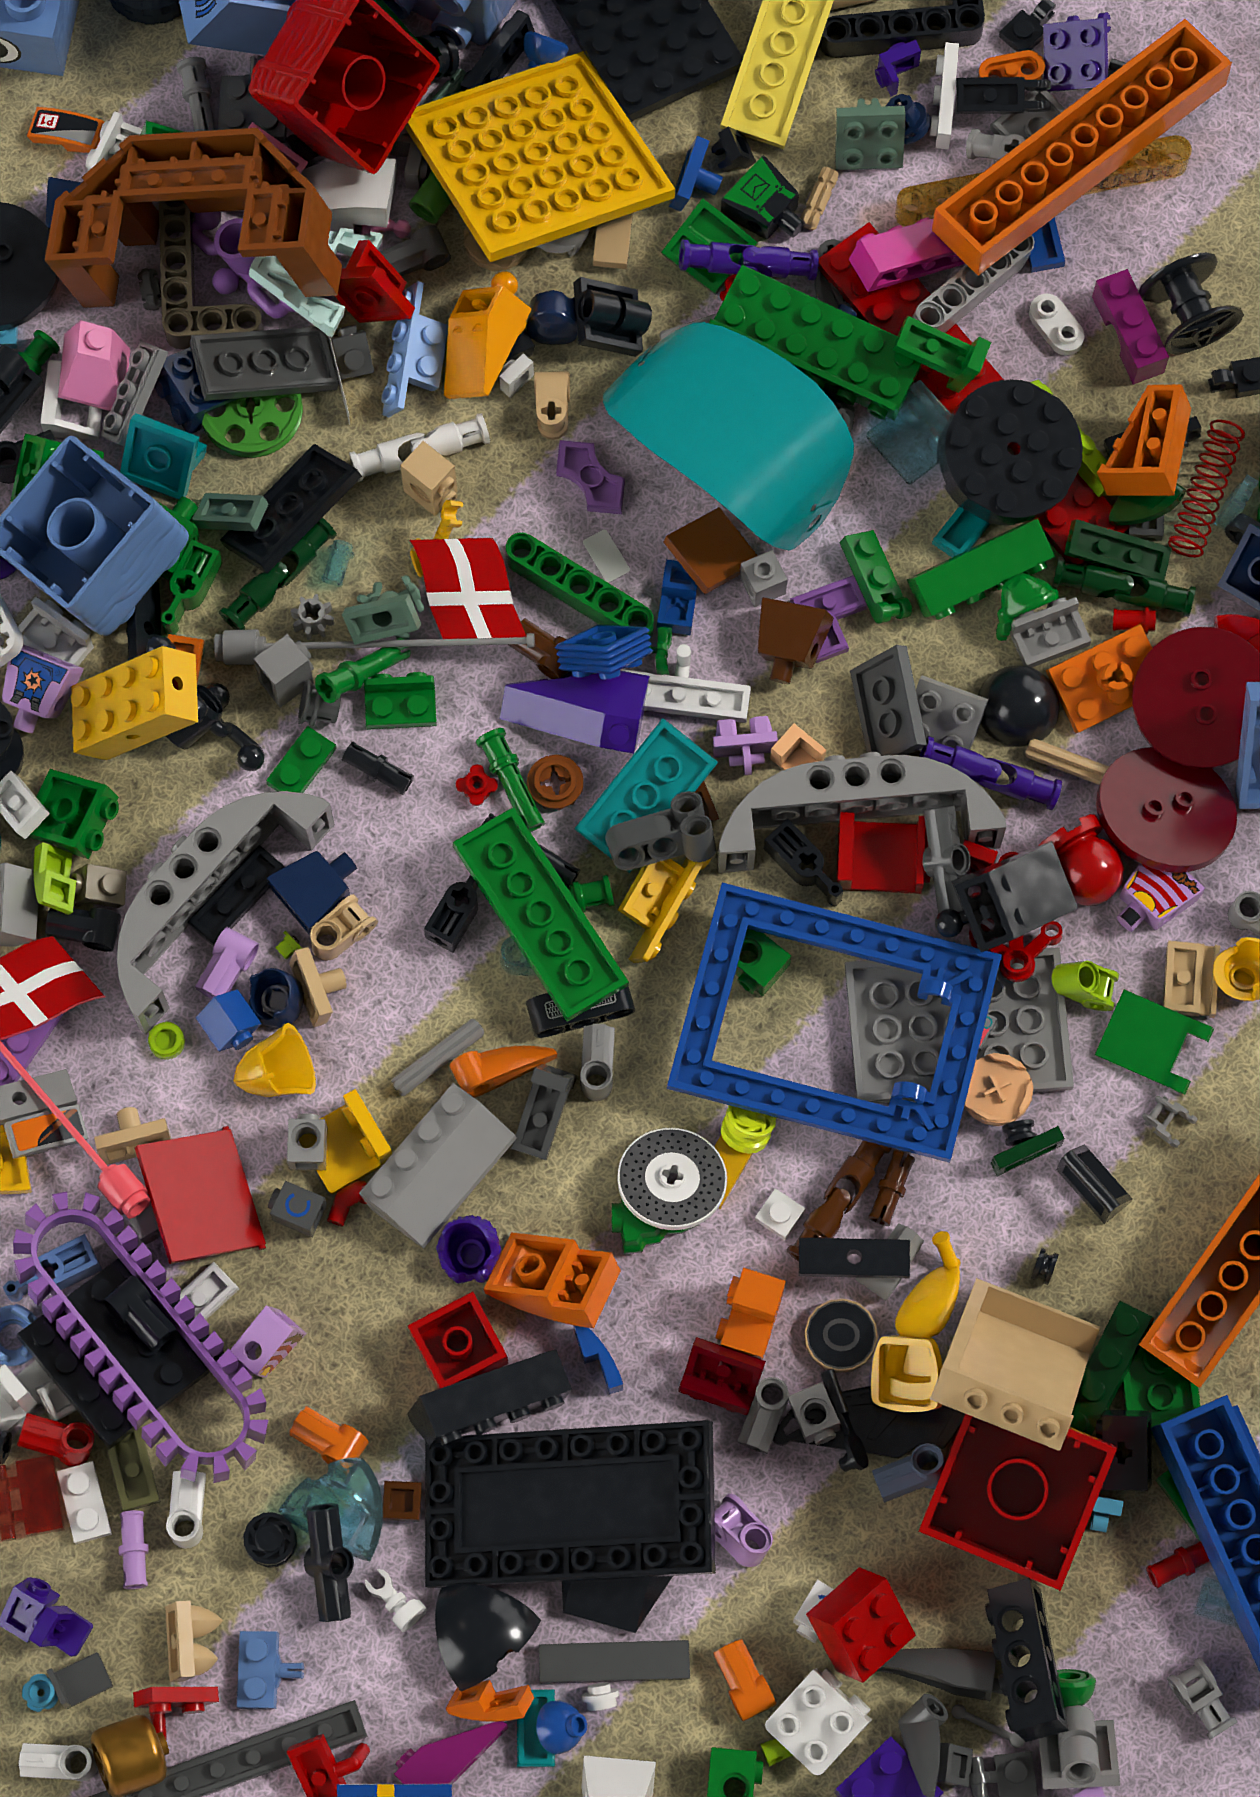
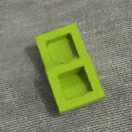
[33,842,77,915]

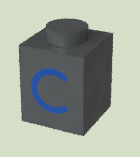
[268,1181,327,1238]

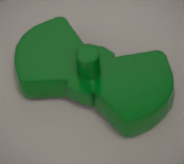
[649,626,672,675]

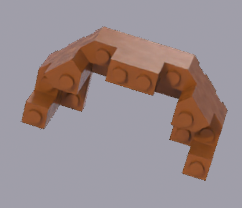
[45,128,342,308]

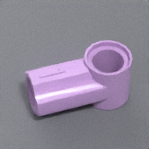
[195,927,259,999]

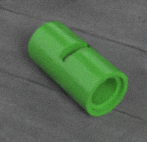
[409,171,452,224]

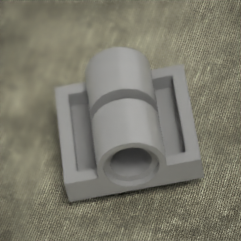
[916,675,988,751]
[1039,1705,1120,1789]

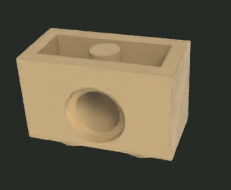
[400,441,458,516]

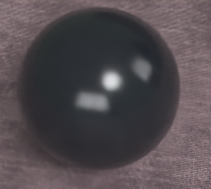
[978,665,1060,747]

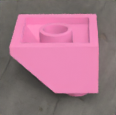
[58,320,130,411]

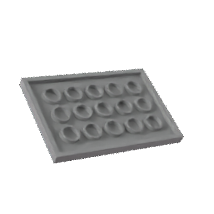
[845,947,1074,1103]

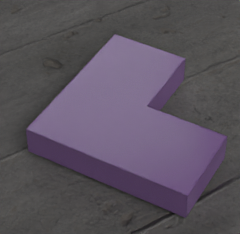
[790,575,868,663]

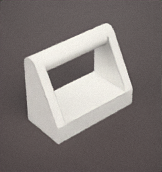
[40,360,102,440]

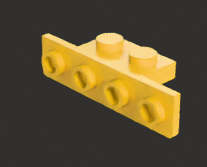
[618,857,712,963]

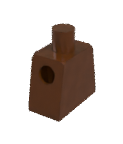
[758,597,834,684]

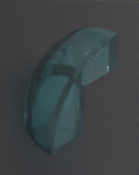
[278,1457,383,1562]

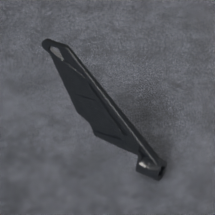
[773,1386,965,1459]

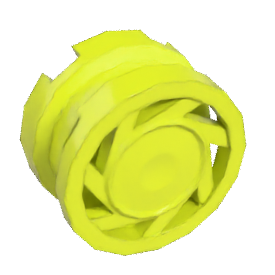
[720,1105,776,1154]

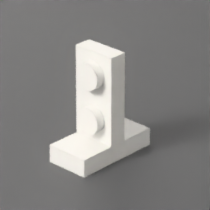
[0,1360,52,1432]

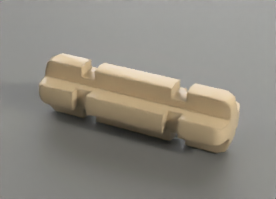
[800,167,838,231]

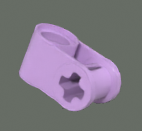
[715,1494,773,1567]

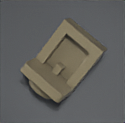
[70,864,127,908]

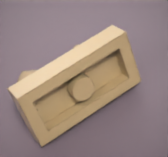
[165,1601,223,1682]

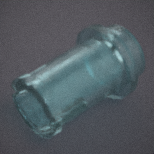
[321,540,355,587]

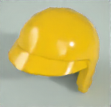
[1213,937,1260,1002]

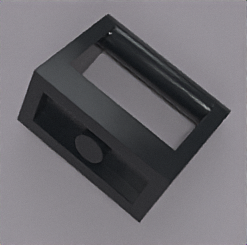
[1056,1144,1133,1224]

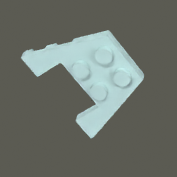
[249,228,383,337]

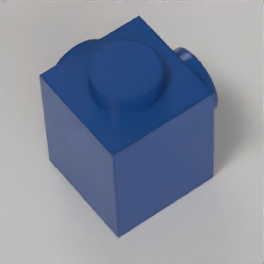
[195,989,262,1052]

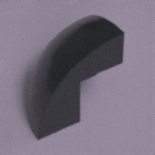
[435,1584,541,1692]

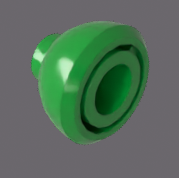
[1057,1669,1096,1708]

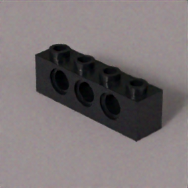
[985,1578,1069,1742]

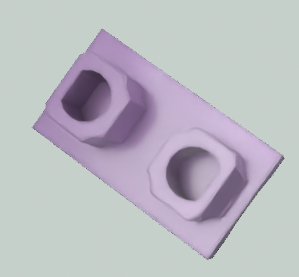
[713,716,778,775]

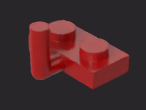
[133,1687,219,1740]
[286,1734,370,1797]

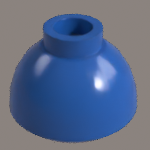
[523,31,569,68]
[536,1701,587,1754]

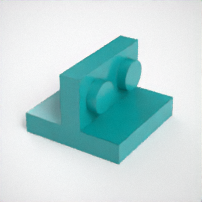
[120,413,207,499]

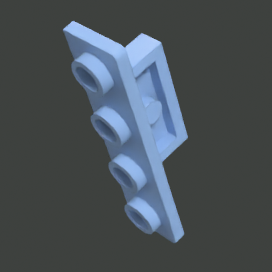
[381,281,448,417]

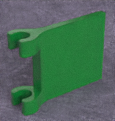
[1095,989,1214,1095]

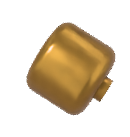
[91,1715,169,1797]

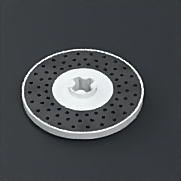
[617,1128,727,1230]

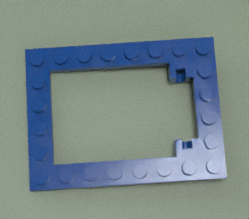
[667,882,1002,1163]

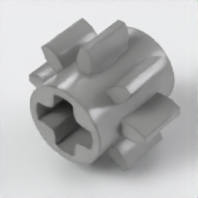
[291,594,335,640]

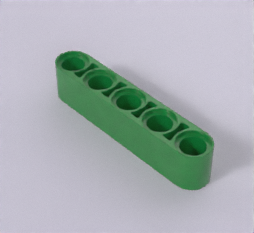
[506,532,654,640]

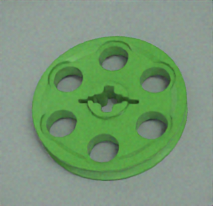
[202,393,303,458]

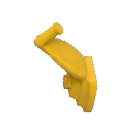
[871,1231,961,1412]

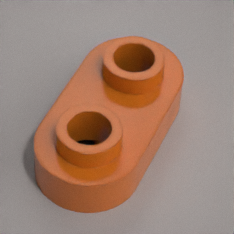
[978,50,1045,80]

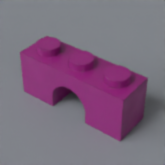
[1092,269,1169,385]

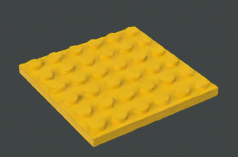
[405,51,675,262]

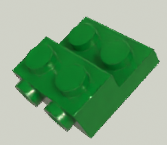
[28,769,119,859]

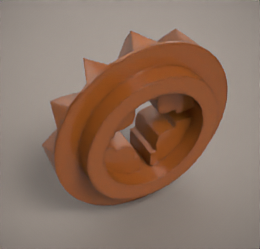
[527,755,584,811]

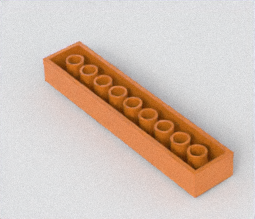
[932,19,1232,276]

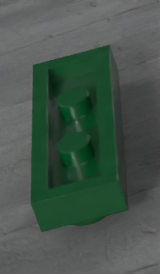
[1064,519,1172,580]

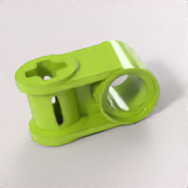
[1052,961,1119,1011]

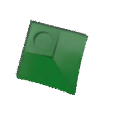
[661,198,758,295]

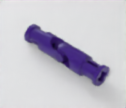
[678,239,819,281]
[919,736,1062,810]

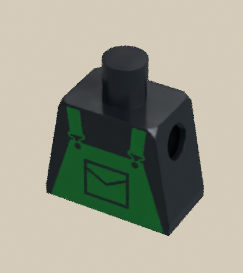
[721,155,805,239]

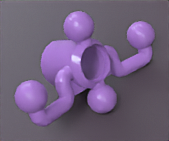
[192,212,296,319]

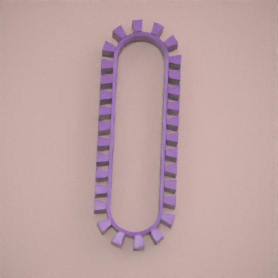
[13,1191,268,1483]

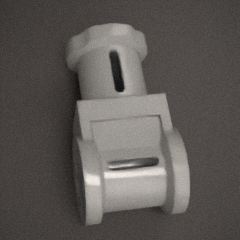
[966,128,1027,161]
[1167,1658,1238,1740]

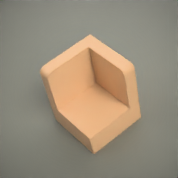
[770,723,826,770]

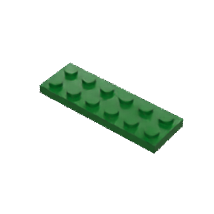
[453,807,629,1022]

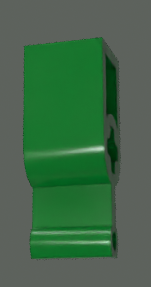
[161,539,223,635]

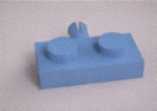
[237,1631,304,1709]

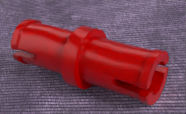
[1146,1541,1210,1589]

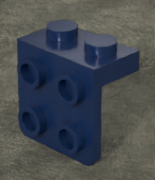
[154,347,239,434]

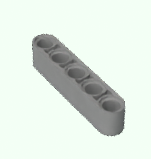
[912,235,1035,333]

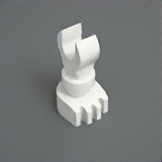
[365,1569,427,1632]

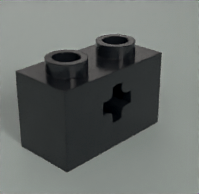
[1096,1410,1152,1491]

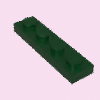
[1070,1301,1154,1436]

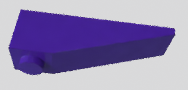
[500,671,650,754]

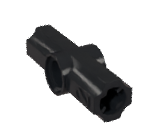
[304,1503,354,1622]

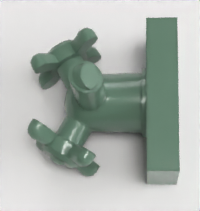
[342,575,424,645]

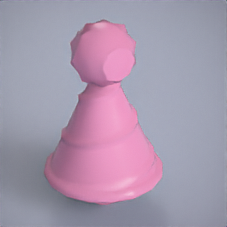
[361,218,411,238]

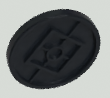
[0,202,59,331]

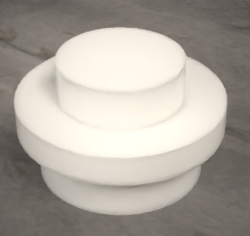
[581,1682,619,1711]

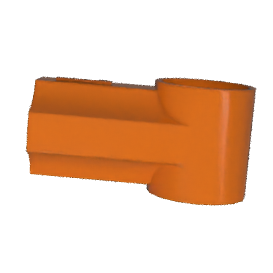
[289,1406,369,1474]
[713,1639,777,1721]

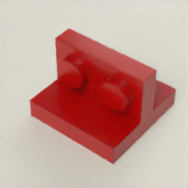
[335,240,415,323]

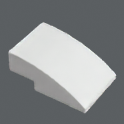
[301,158,397,233]

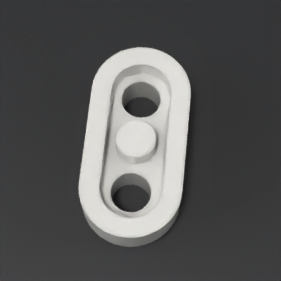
[1029,293,1085,356]

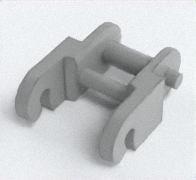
[1142,1096,1198,1148]

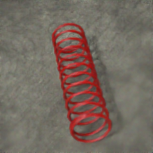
[1168,419,1245,558]

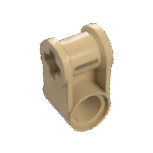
[534,371,570,440]
[310,894,378,961]

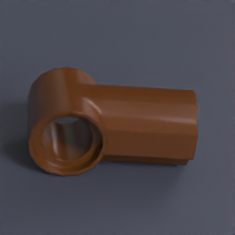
[508,618,570,679]

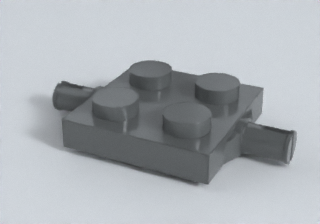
[218,55,287,143]

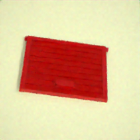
[134,1126,266,1264]

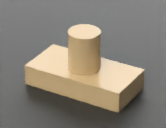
[289,947,347,1028]
[94,1107,172,1165]

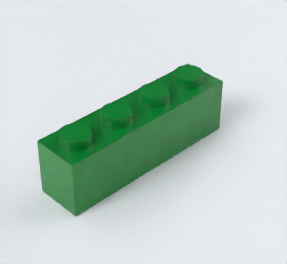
[907,519,1055,620]

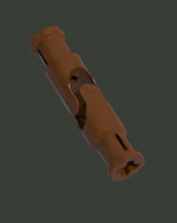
[786,1140,892,1262]

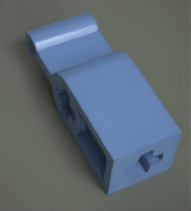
[3,1234,102,1302]

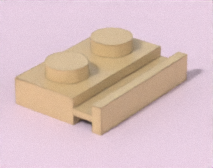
[1163,940,1220,1018]

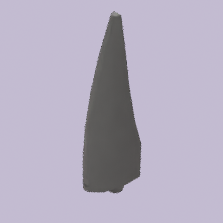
[877,1648,1003,1701]

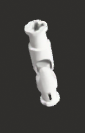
[349,413,490,482]

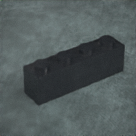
[407,1349,572,1447]

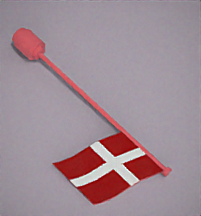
[0,936,151,1219]

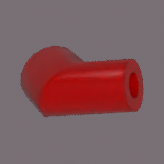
[327,1180,367,1227]

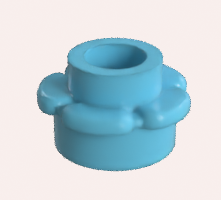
[22,1674,58,1712]

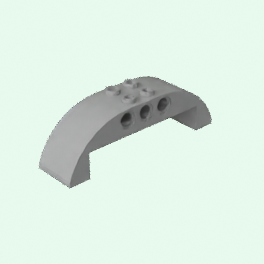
[717,752,1006,873]
[117,791,335,1035]

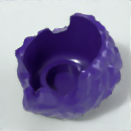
[436,1215,501,1283]

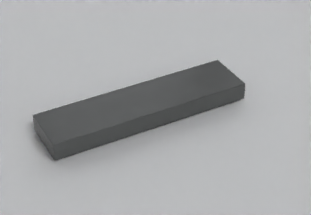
[539,1640,690,1684]

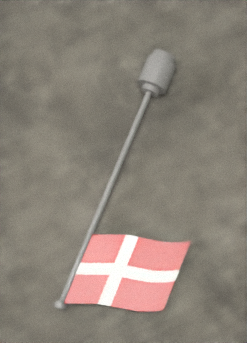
[214,538,535,665]

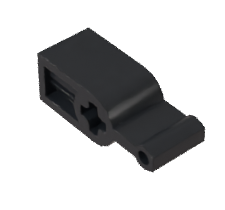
[763,819,843,906]
[424,874,479,953]

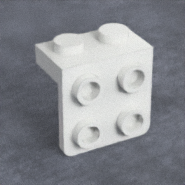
[765,1668,872,1775]

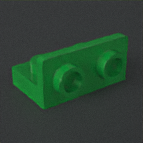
[363,672,437,730]

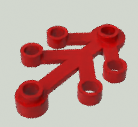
[969,852,1062,982]

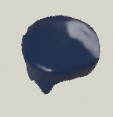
[526,290,578,345]
[249,968,304,1028]

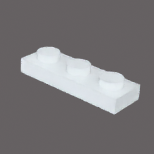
[930,42,959,149]

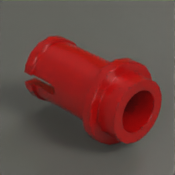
[1113,607,1156,635]

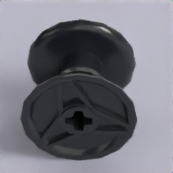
[1139,252,1244,355]

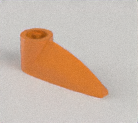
[449,1046,557,1098]

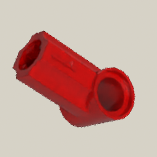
[17,1413,95,1467]

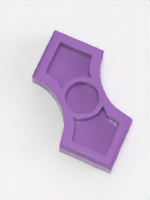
[556,440,625,514]

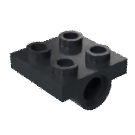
[573,277,652,357]
[0,345,43,434]

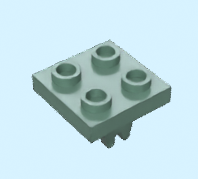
[835,98,905,170]

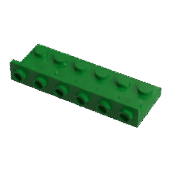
[709,265,923,421]

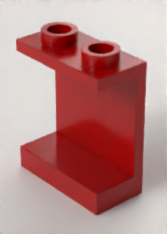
[836,812,930,894]

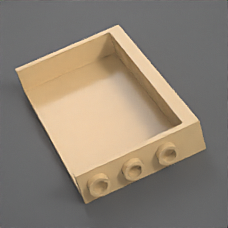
[930,1278,1100,1451]

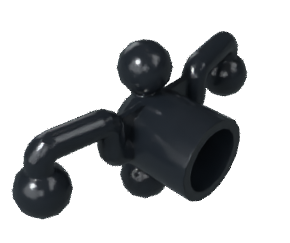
[145,635,265,771]

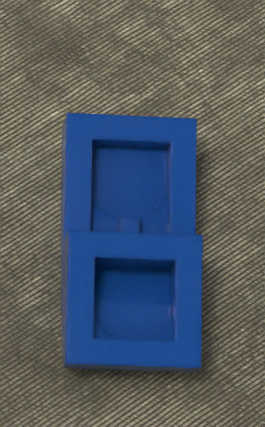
[656,559,698,635]
[573,1325,623,1395]

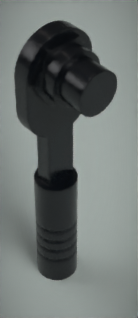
[821,1369,869,1472]

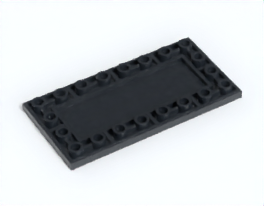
[425,1420,716,1588]

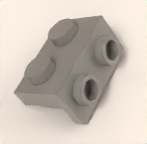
[1010,597,1091,668]

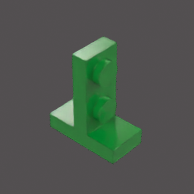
[892,316,992,393]

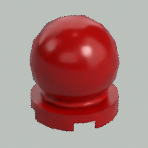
[1038,814,1124,906]

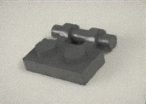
[969,1751,1038,1797]

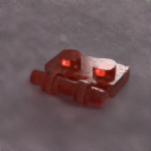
[0,1455,65,1541]

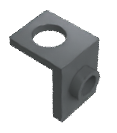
[46,1652,113,1709]

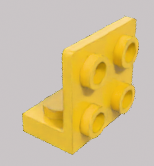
[299,1089,392,1195]

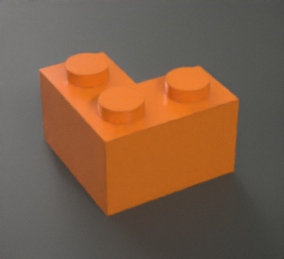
[715,1267,786,1360]

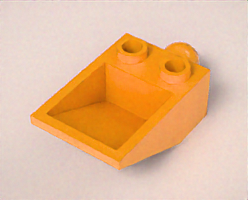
[444,271,532,399]

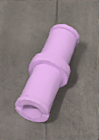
[118,1510,149,1589]

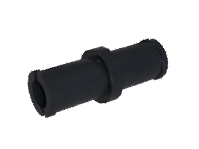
[342,741,414,795]

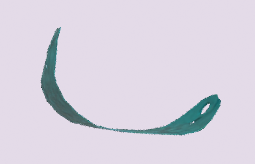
[603,322,854,551]

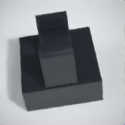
[711,126,756,171]

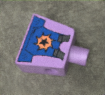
[2,645,84,733]

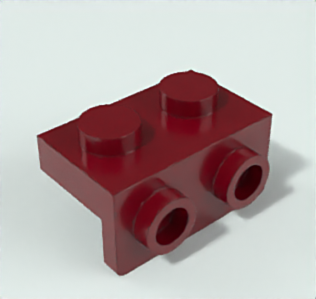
[678,1337,766,1415]

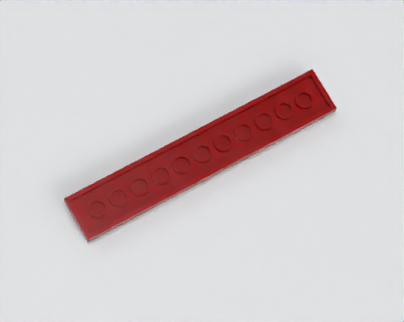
[818,222,1130,565]

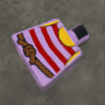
[1117,863,1205,932]
[227,1305,307,1380]

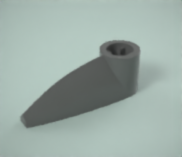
[898,1694,948,1797]

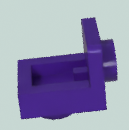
[875,40,921,97]
[28,1605,93,1657]

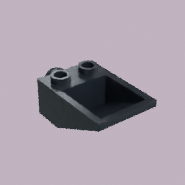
[935,841,1078,952]

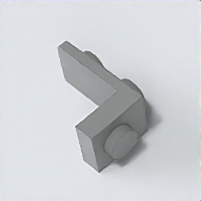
[389,133,430,190]

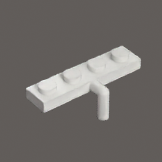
[620,644,751,723]

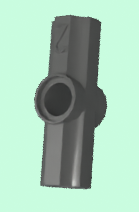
[923,805,970,914]

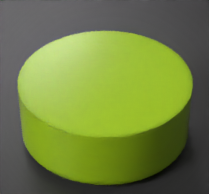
[148,1022,185,1060]

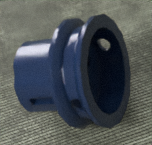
[886,94,931,145]

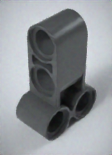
[605,791,716,870]

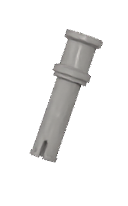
[176,57,215,131]

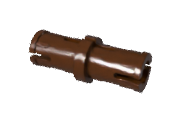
[868,1150,915,1226]

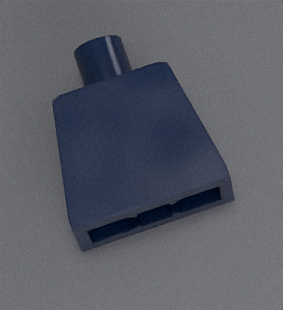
[267,851,357,936]

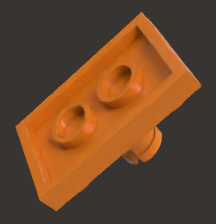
[1045,624,1152,733]

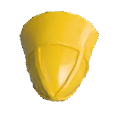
[233,1023,316,1097]

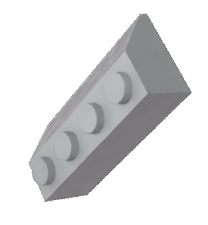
[359,1083,517,1249]

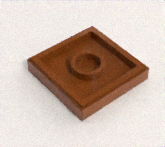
[663,507,758,595]

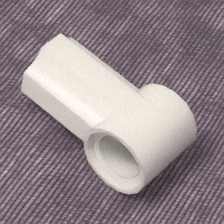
[166,1470,206,1549]
[19,1743,98,1781]

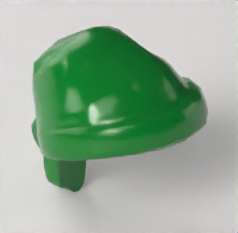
[996,573,1059,641]

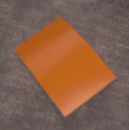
[483,1232,621,1329]

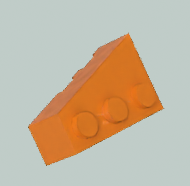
[1097,384,1191,496]

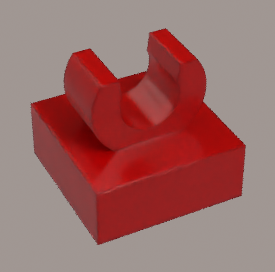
[963,840,998,871]

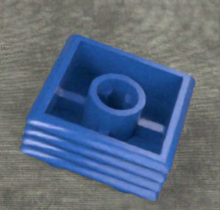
[555,624,653,679]

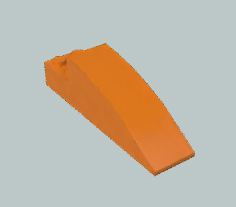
[1139,1173,1260,1388]

